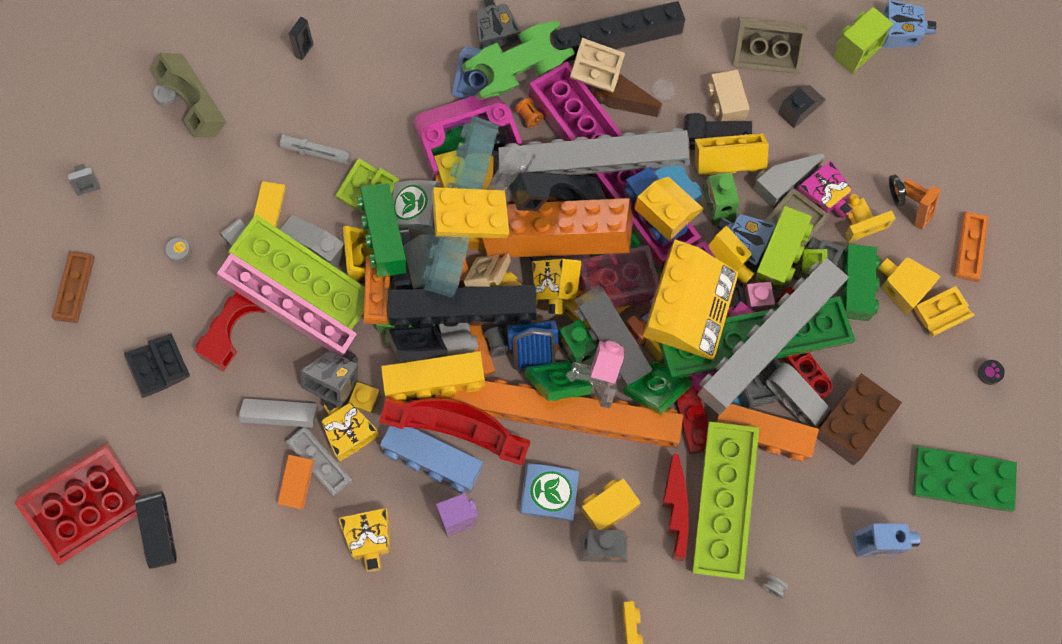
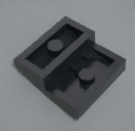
[124,333,190,398]

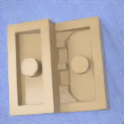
[570,38,625,93]

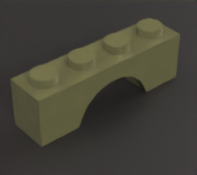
[150,53,227,138]

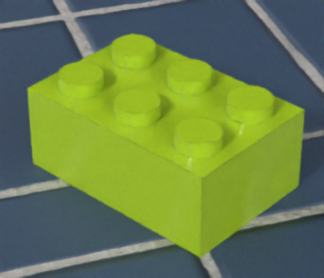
[755,206,814,290]

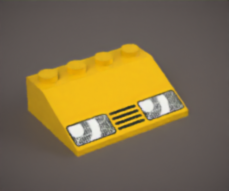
[642,240,738,360]

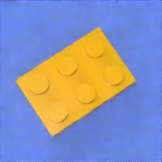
[432,187,509,238]

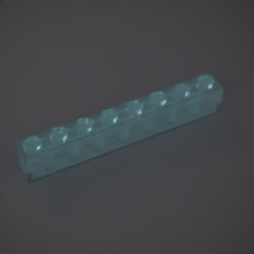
[422,116,499,298]

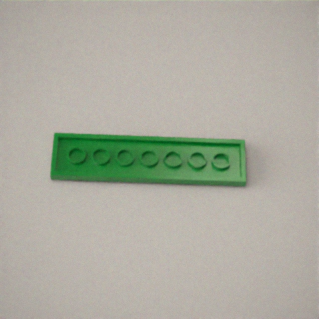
[659,296,855,380]

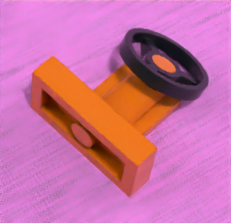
[889,174,941,230]

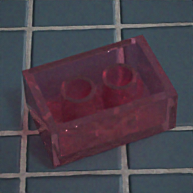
[579,245,659,308]

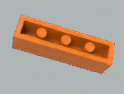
[715,404,819,462]

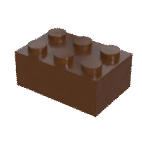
[817,373,902,466]

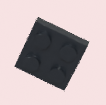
[388,326,447,363]

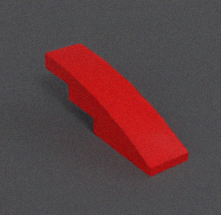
[662,453,688,561]

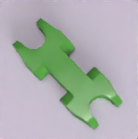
[461,20,575,100]

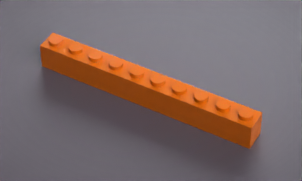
[435,380,683,449]

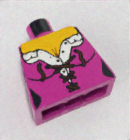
[797,160,853,219]

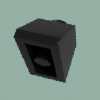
[778,85,826,128]

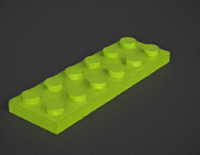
[228,214,365,330]
[692,421,759,580]

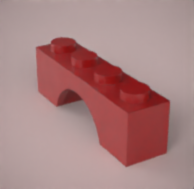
[194,292,266,372]

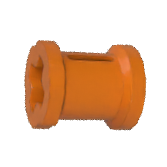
[515,98,544,128]

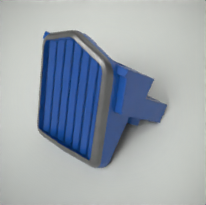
[506,320,558,371]

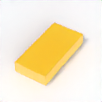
[253,181,286,228]

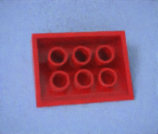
[15,442,141,565]

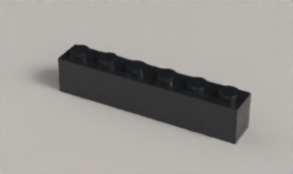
[550,1,686,62]
[388,285,537,329]

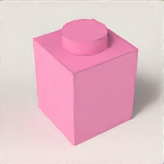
[744,282,775,312]
[591,341,624,383]

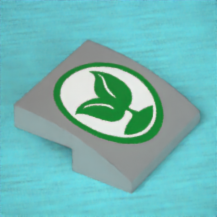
[392,180,440,229]

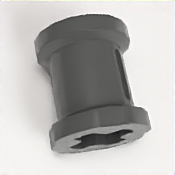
[483,327,511,357]

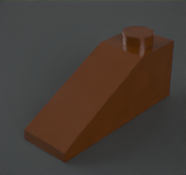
[591,74,662,117]

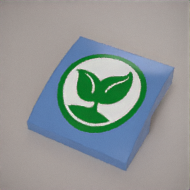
[520,464,579,521]

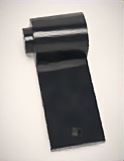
[683,113,752,150]

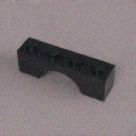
[509,172,606,211]

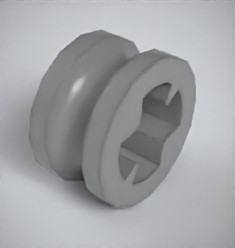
[762,575,789,598]

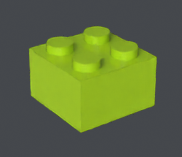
[833,7,893,74]

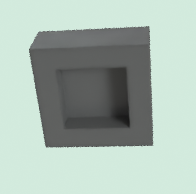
[68,164,100,196]

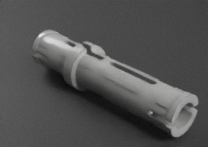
[280,134,351,165]

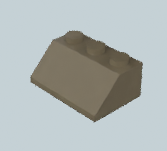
[733,16,808,74]

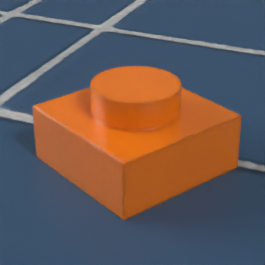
[626,315,647,346]

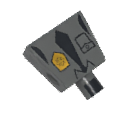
[476,0,521,50]
[301,351,358,407]
[579,530,628,563]

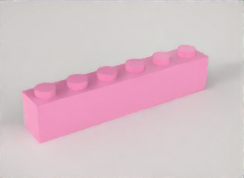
[217,253,357,356]

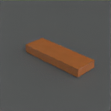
[52,251,95,323]

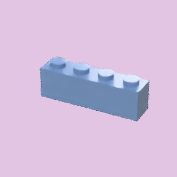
[380,426,483,494]

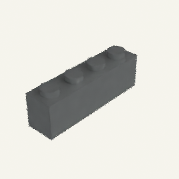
[575,284,652,385]

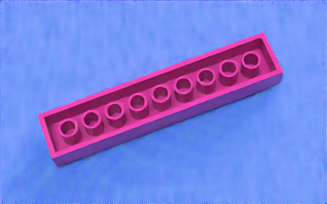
[529,61,701,270]

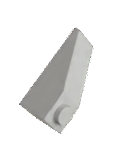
[753,153,825,208]
[280,215,346,268]

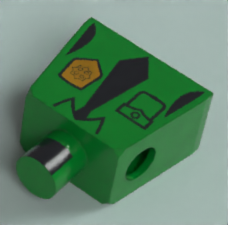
[558,319,597,373]

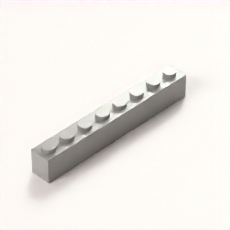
[499,128,690,181]
[698,258,849,415]

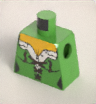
[702,173,739,226]

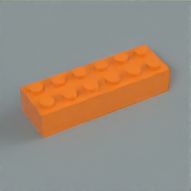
[482,198,633,257]

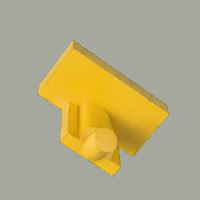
[844,194,896,243]

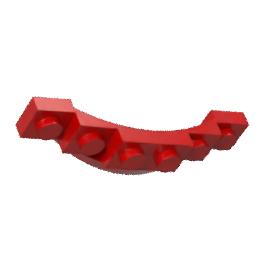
[379,397,530,465]

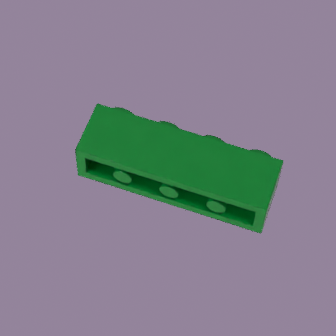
[357,183,406,277]

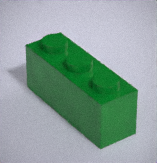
[841,244,880,321]

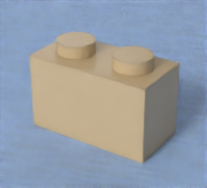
[707,70,750,121]

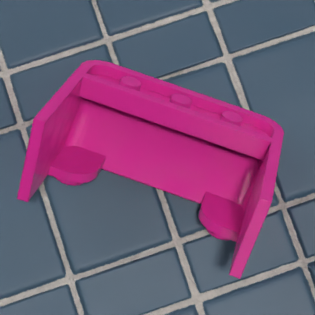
[414,95,522,181]

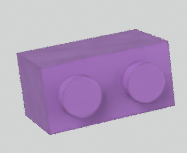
[436,493,478,536]

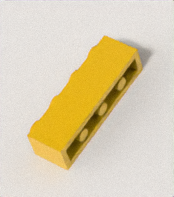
[381,352,486,402]

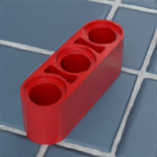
[778,352,833,400]

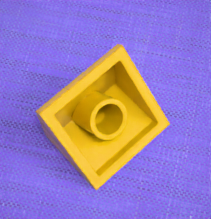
[343,226,372,282]

